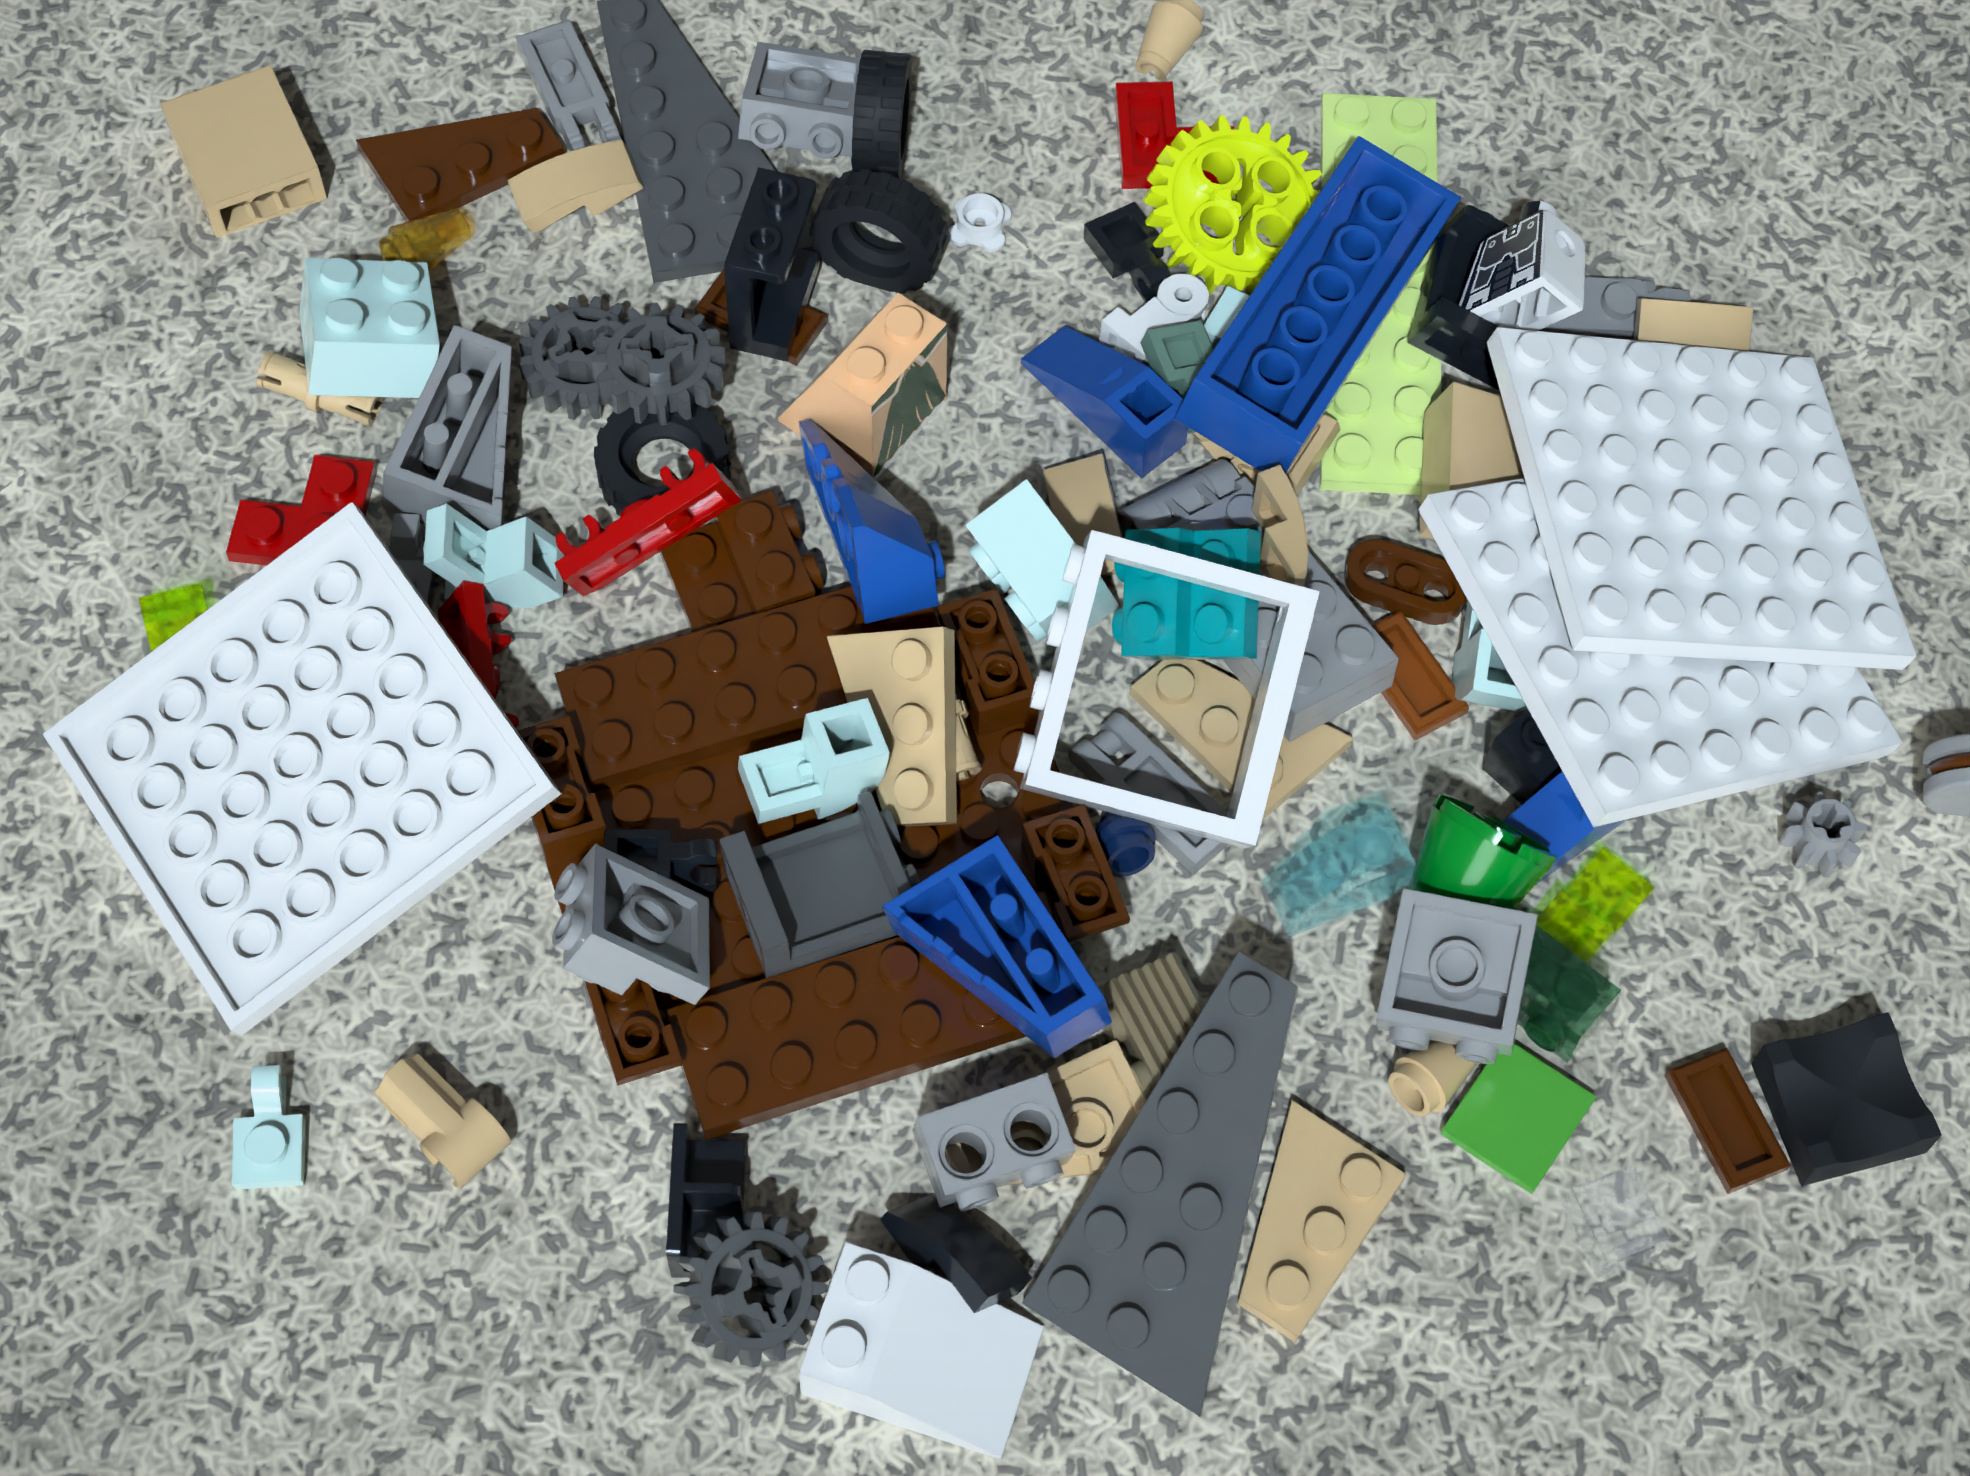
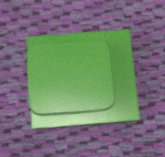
[1440,1044,1597,1194]

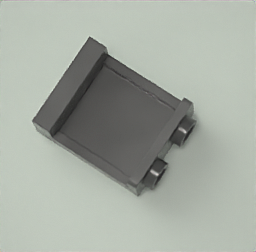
[719,791,920,978]

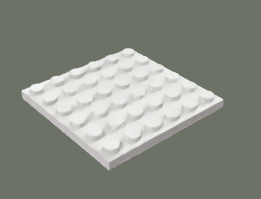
[1486,327,1916,670]
[1418,478,1903,827]
[43,502,562,1036]

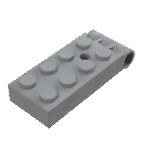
[1117,459,1399,742]

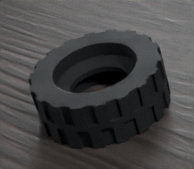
[851,50,912,180]
[809,169,948,294]
[594,403,731,516]

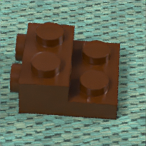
[659,490,823,633]

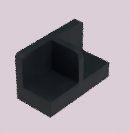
[666,1123,746,1278]

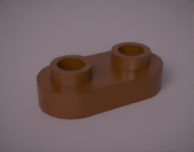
[1344,539,1467,625]

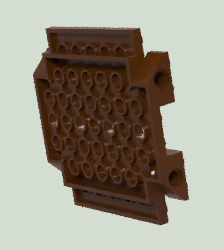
[517,586,1130,1140]

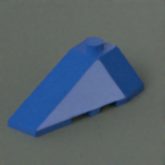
[799,419,945,624]

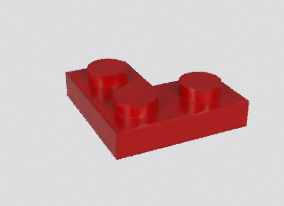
[1114,81,1234,189]
[226,455,377,566]

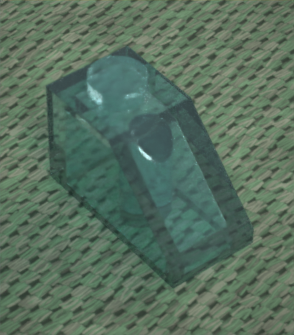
[1262,809,1416,937]

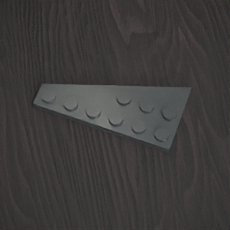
[597,0,820,283]
[1022,951,1298,1417]

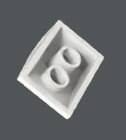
[799,1242,1044,1459]

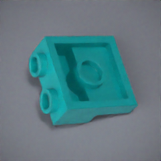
[1112,528,1261,660]

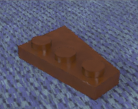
[356,108,565,230]

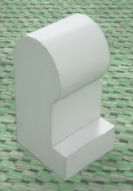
[1099,273,1209,367]

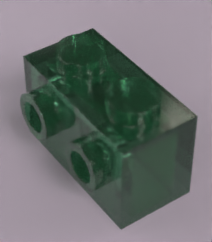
[1513,908,1621,1063]

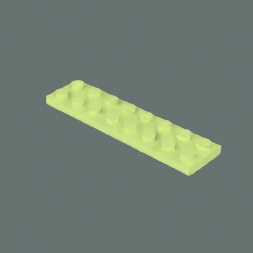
[1319,93,1441,495]

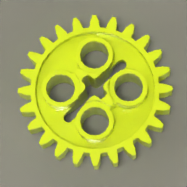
[1143,115,1322,296]

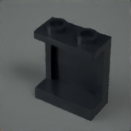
[724,167,819,362]
[1407,205,1509,390]

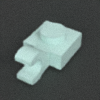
[232,1065,306,1189]

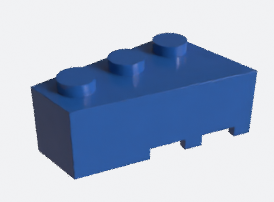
[882,835,1112,1058]

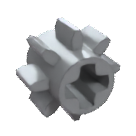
[1779,792,1867,877]

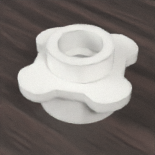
[948,193,1011,252]

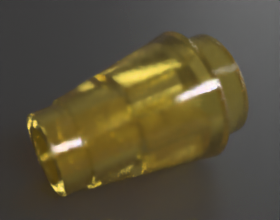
[379,208,471,271]

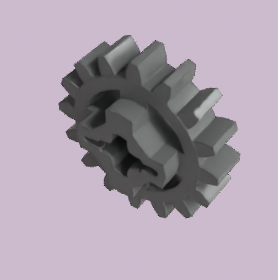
[518,296,628,420]
[592,303,726,425]
[673,1211,828,1367]

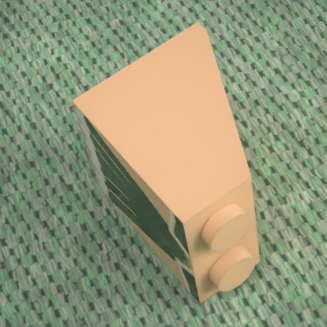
[778,293,947,480]

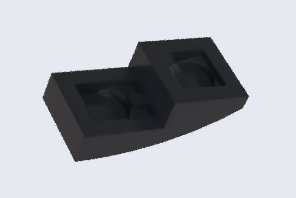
[880,1194,1032,1313]

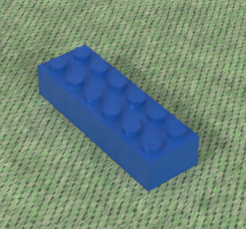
[1174,136,1461,474]

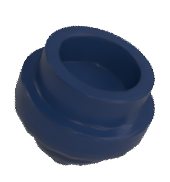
[1095,812,1156,877]

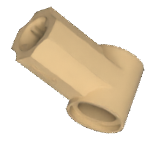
[374,1053,511,1189]

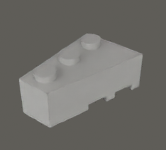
[383,325,512,531]

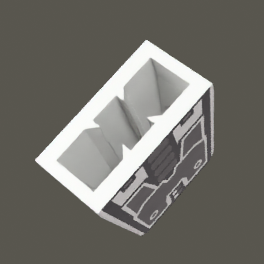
[1459,201,1585,331]

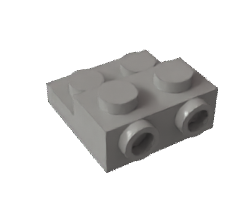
[738,42,861,159]
[552,844,710,1005]
[1376,888,1538,1064]

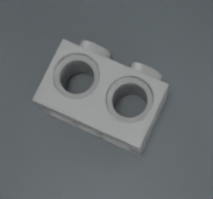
[912,1073,1076,1211]

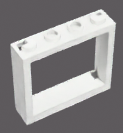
[1013,530,1320,849]

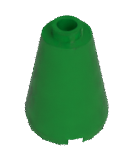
[1409,792,1557,909]

